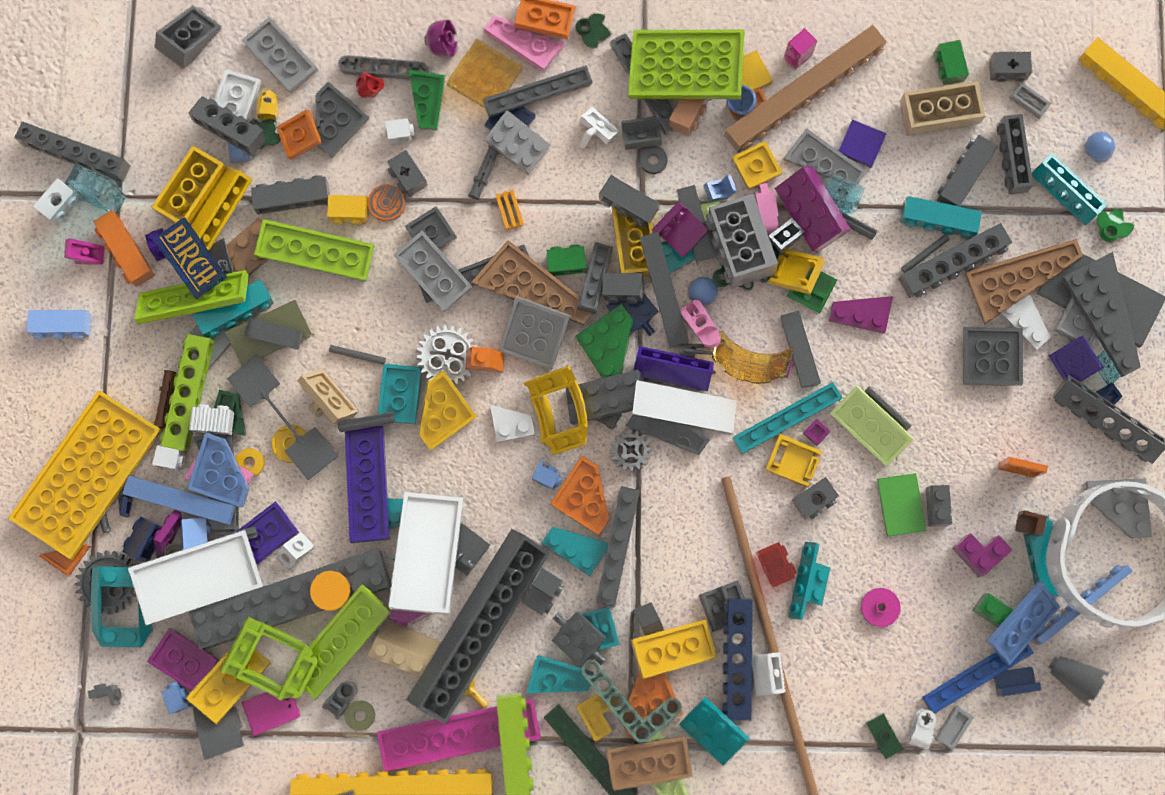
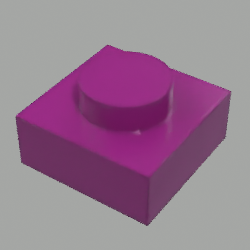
[803,419,831,446]

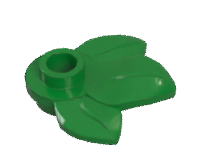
[1096,208,1134,242]

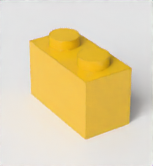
[327,195,368,225]

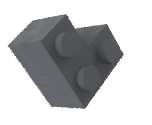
[522,568,564,616]

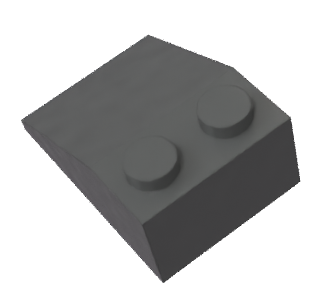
[154,5,221,68]

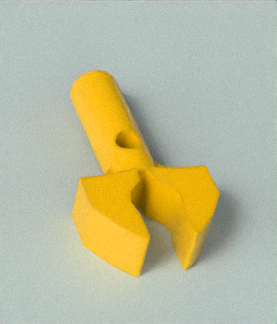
[462,679,488,709]

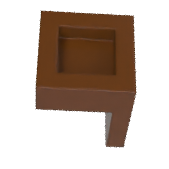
[1015,510,1047,537]

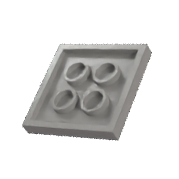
[498,296,571,370]

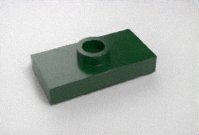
[865,713,903,759]

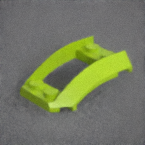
[221,617,318,700]

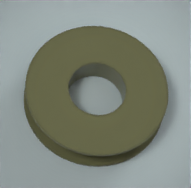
[345,700,375,731]

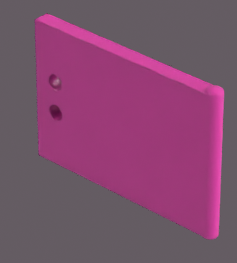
[241,692,301,737]

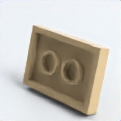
[297,369,359,424]

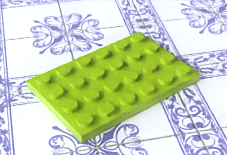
[628,29,745,99]

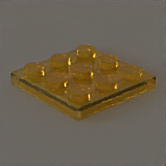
[446,38,523,108]

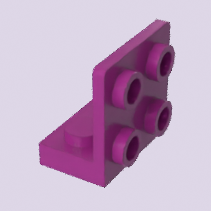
[652,202,709,257]

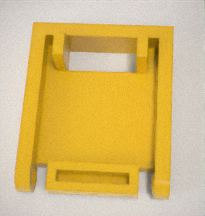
[768,249,825,294]
[765,434,822,488]

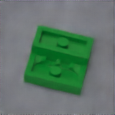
[786,268,838,313]

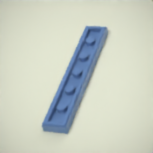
[123,476,236,525]

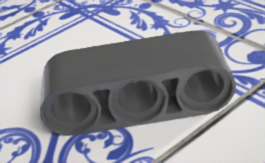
[244,317,303,350]

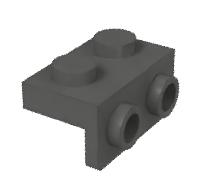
[621,116,662,150]

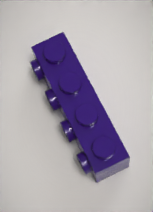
[634,346,714,391]

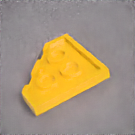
[419,370,477,451]

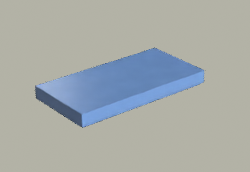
[987,582,1061,665]

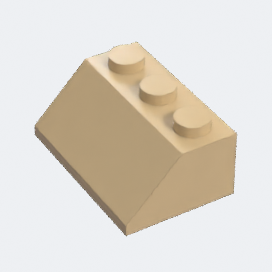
[368,619,441,678]

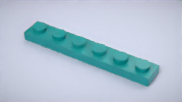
[733,382,843,454]

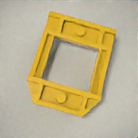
[523,365,588,455]

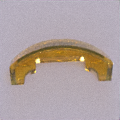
[712,331,794,384]

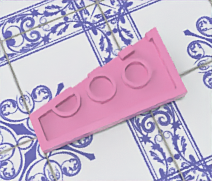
[484,16,565,72]

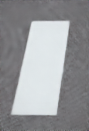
[632,380,737,433]

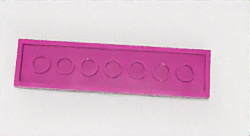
[377,699,541,772]

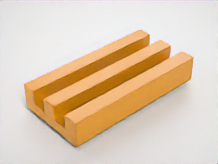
[495,189,524,231]

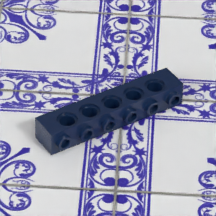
[722,598,753,721]

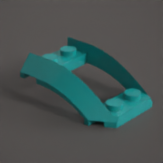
[91,566,153,647]

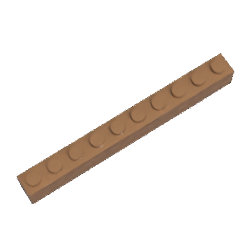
[724,25,887,153]

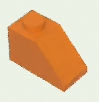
[465,346,504,373]

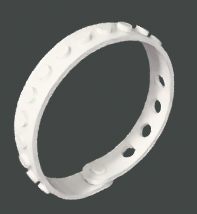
[1046,482,1165,630]

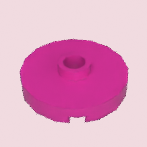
[861,588,901,627]

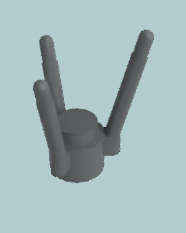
[679,342,725,374]

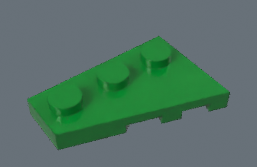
[408,69,445,131]

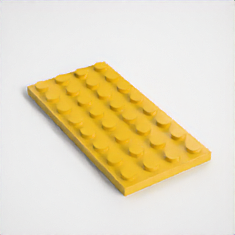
[8,389,163,560]

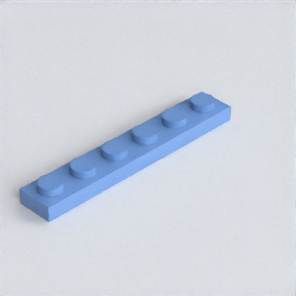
[1032,565,1133,645]

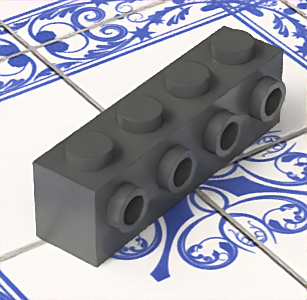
[996,114,1034,194]

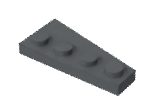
[625,414,710,455]

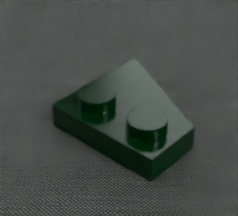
[214,390,246,436]

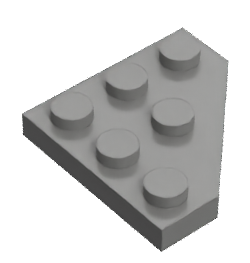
[1085,479,1152,538]

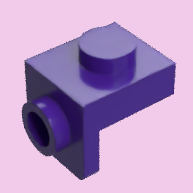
[145,228,173,261]

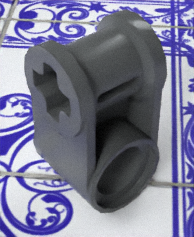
[322,681,358,720]

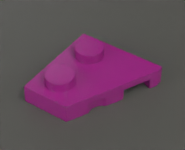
[153,510,182,558]

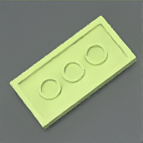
[830,385,914,467]

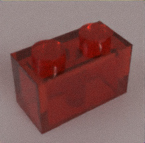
[756,542,797,588]

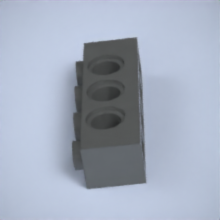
[188,96,266,157]

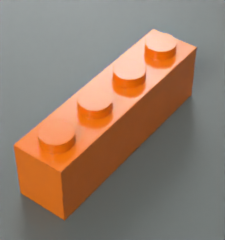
[93,210,155,287]

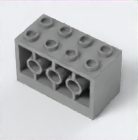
[705,194,778,288]

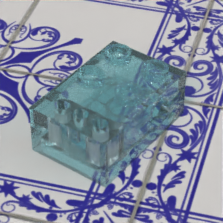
[65,164,127,214]

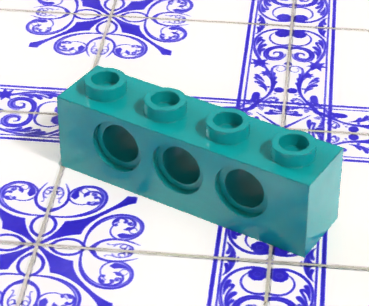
[1032,153,1107,226]

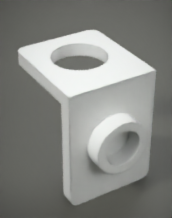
[277,533,314,570]

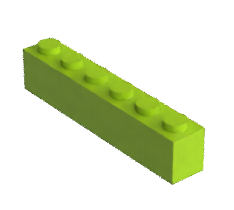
[496,692,534,795]

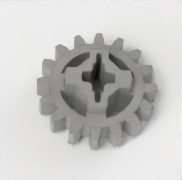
[610,430,652,472]

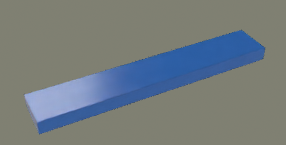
[922,645,1034,714]

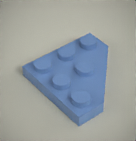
[187,433,250,508]

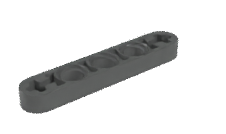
[338,55,429,80]

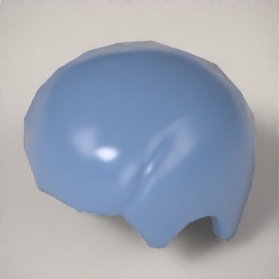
[726,85,757,115]
[1085,132,1115,162]
[688,277,718,305]

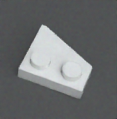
[490,406,535,443]

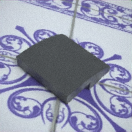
[699,580,745,632]

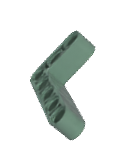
[582,661,682,743]

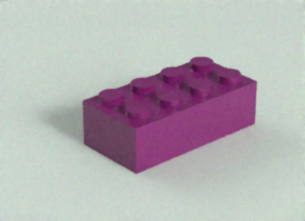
[774,166,851,252]

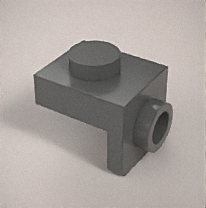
[88,683,122,706]

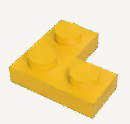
[575,687,620,742]

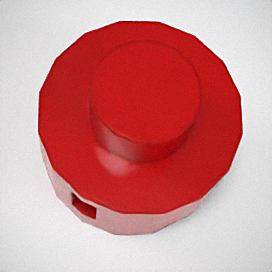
[356,71,384,98]

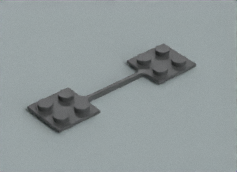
[227,355,339,481]

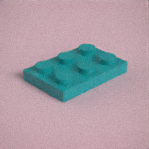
[378,364,422,425]
[679,697,750,766]

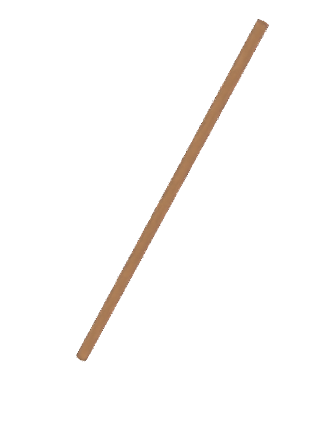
[721,476,819,795]

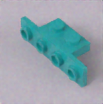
[788,542,831,620]

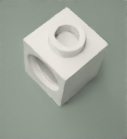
[386,118,415,145]
[152,446,185,471]

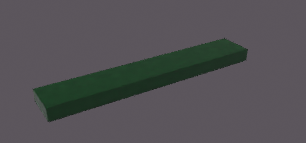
[544,704,636,795]

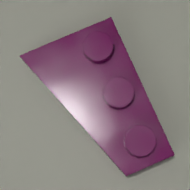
[829,296,893,334]

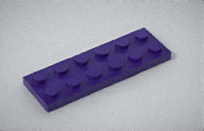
[345,425,390,543]

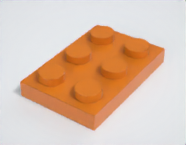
[514,0,576,40]

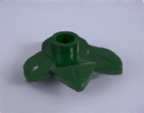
[575,13,611,48]
[249,119,281,150]

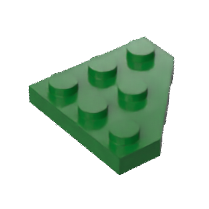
[575,304,633,378]

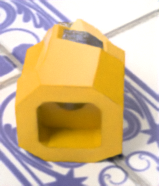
[256,90,278,120]

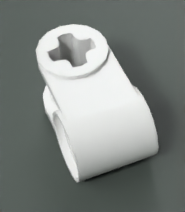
[907,708,936,749]

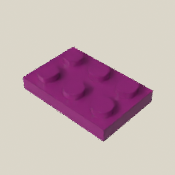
[147,628,219,691]

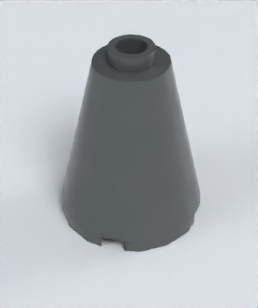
[1049,656,1109,707]

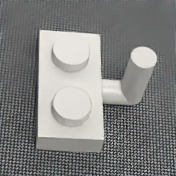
[579,107,620,149]

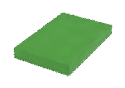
[877,473,927,537]

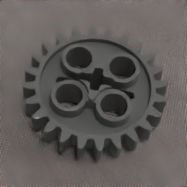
[74,550,137,615]

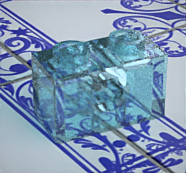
[825,174,865,213]

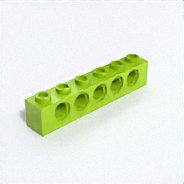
[160,334,215,452]

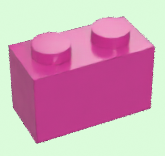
[784,28,817,69]

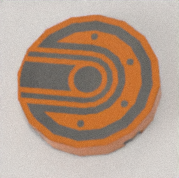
[368,184,406,222]

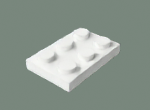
[212,69,262,126]

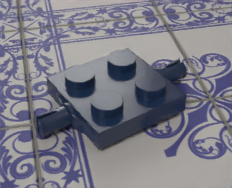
[606,294,659,337]

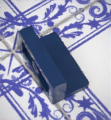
[994,667,1042,696]

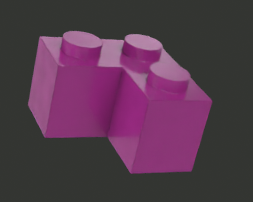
[952,533,1012,577]

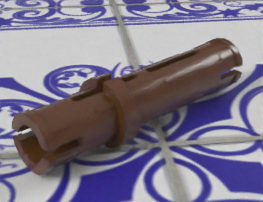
[154,370,177,428]

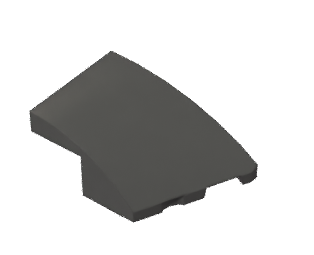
[192,704,245,760]

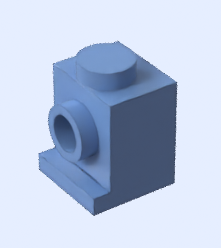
[532,461,563,490]
[161,682,192,714]

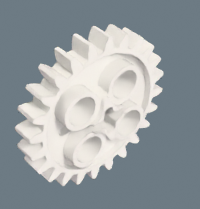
[415,325,476,386]

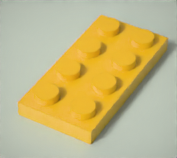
[631,619,717,679]
[186,649,271,725]

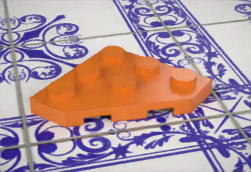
[550,455,609,536]
[623,671,684,739]

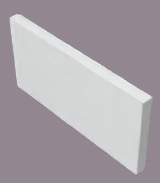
[389,492,463,615]
[128,530,263,625]

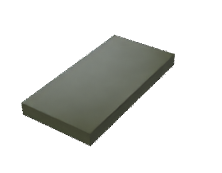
[226,300,312,366]

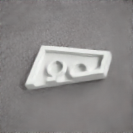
[1000,294,1051,351]

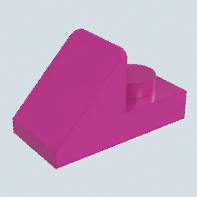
[64,238,104,265]

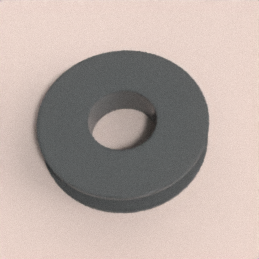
[639,146,668,174]

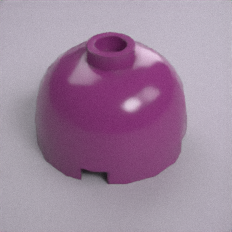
[424,19,458,57]

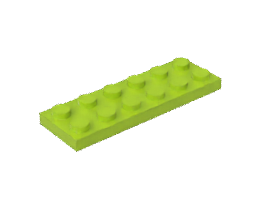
[254,219,375,282]
[134,270,249,325]
[286,585,391,700]

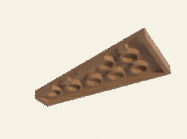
[965,239,1083,325]
[471,240,593,326]

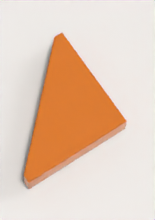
[39,544,91,576]

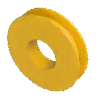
[236,448,265,477]

